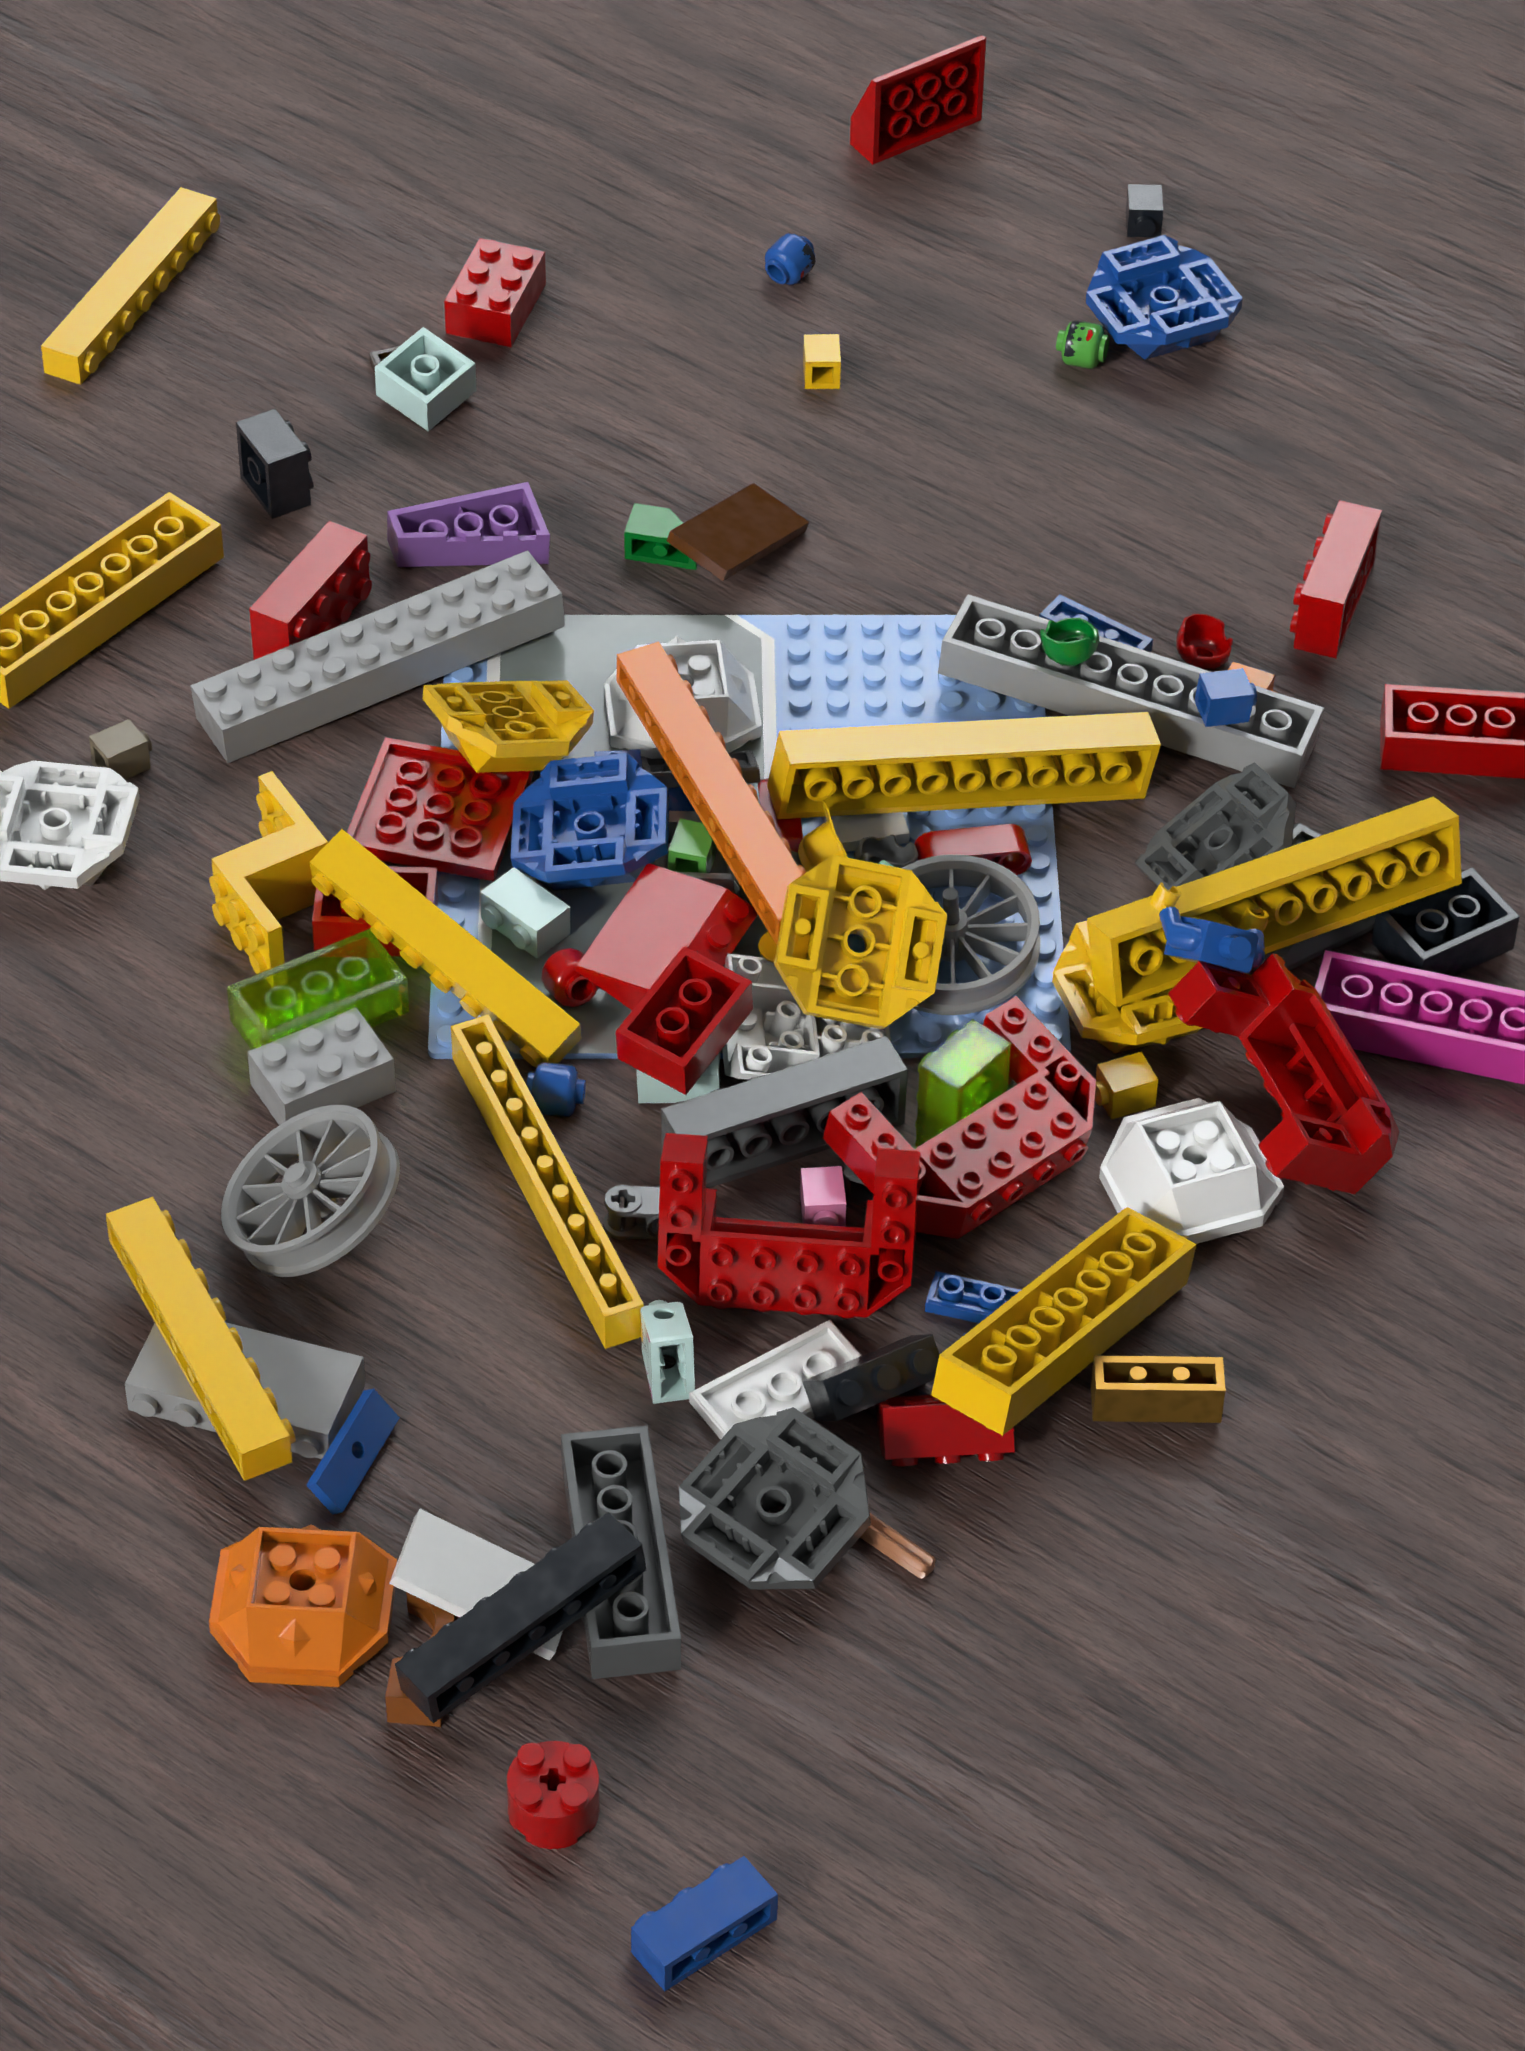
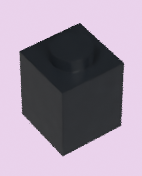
[1126,184,1163,237]

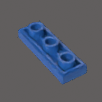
[925,1271,1021,1323]
[306,1388,400,1515]

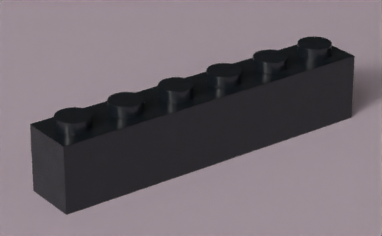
[395,1512,646,1723]

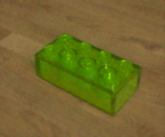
[227,929,409,1050]

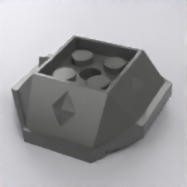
[1135,762,1296,890]
[679,1407,871,1589]

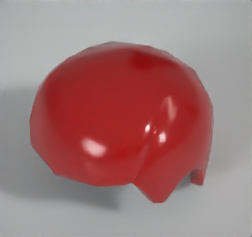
[1176,614,1233,670]

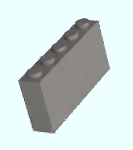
[125,1322,365,1459]

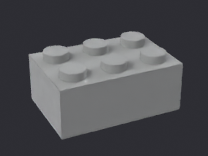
[248,1007,396,1125]

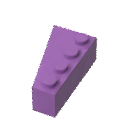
[387,482,550,567]

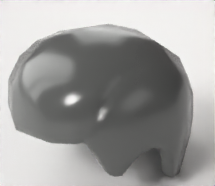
[854,835,918,868]

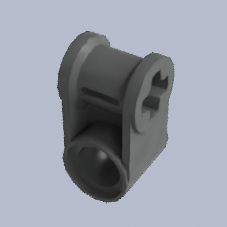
[603,1185,660,1241]

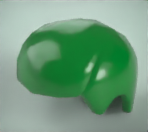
[1040,618,1099,666]

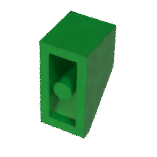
[624,503,697,570]

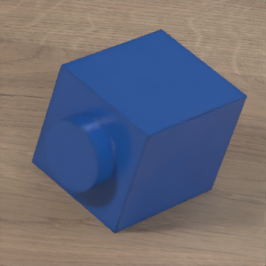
[1195,668,1257,727]

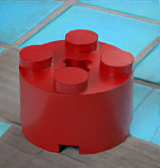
[507,1741,600,1849]

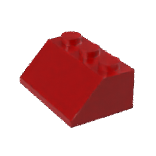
[875,1394,1015,1466]

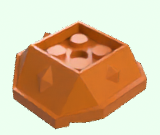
[209,1524,397,1687]

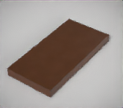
[667,483,809,581]

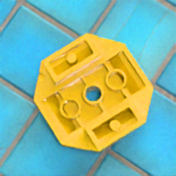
[422,680,594,773]
[774,855,947,1030]

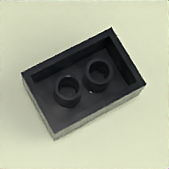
[1372,867,1520,976]

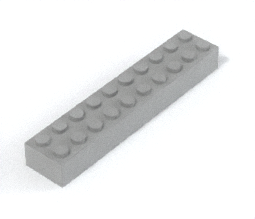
[190,550,565,763]
[938,594,1324,788]

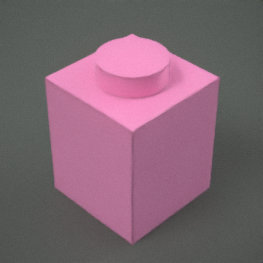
[800,1166,846,1227]

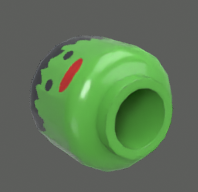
[1056,320,1109,369]

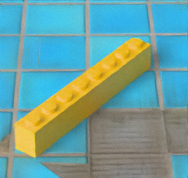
[41,187,220,385]
[309,829,582,1067]
[106,1196,296,1481]

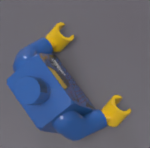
[1150,882,1269,974]

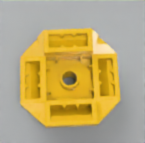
[1052,921,1203,1054]

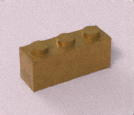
[1091,1355,1226,1423]

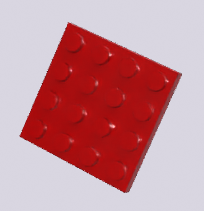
[346,737,534,881]

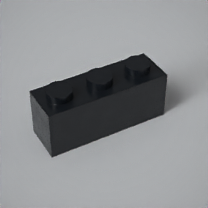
[802,1334,940,1421]

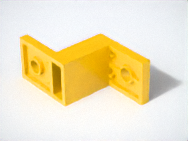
[209,771,328,987]

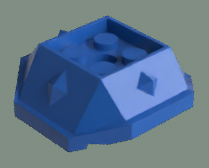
[1086,235,1243,360]
[510,753,670,890]

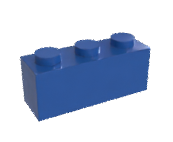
[631,1856,778,1992]

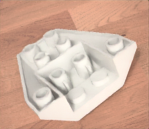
[722,953,891,1080]

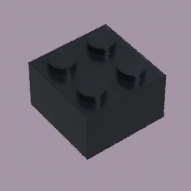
[236,409,314,519]

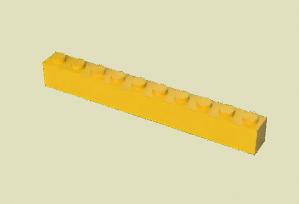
[451,1014,644,1349]

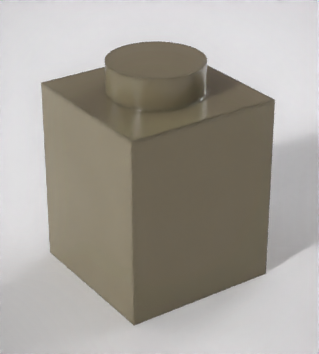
[89,719,152,780]

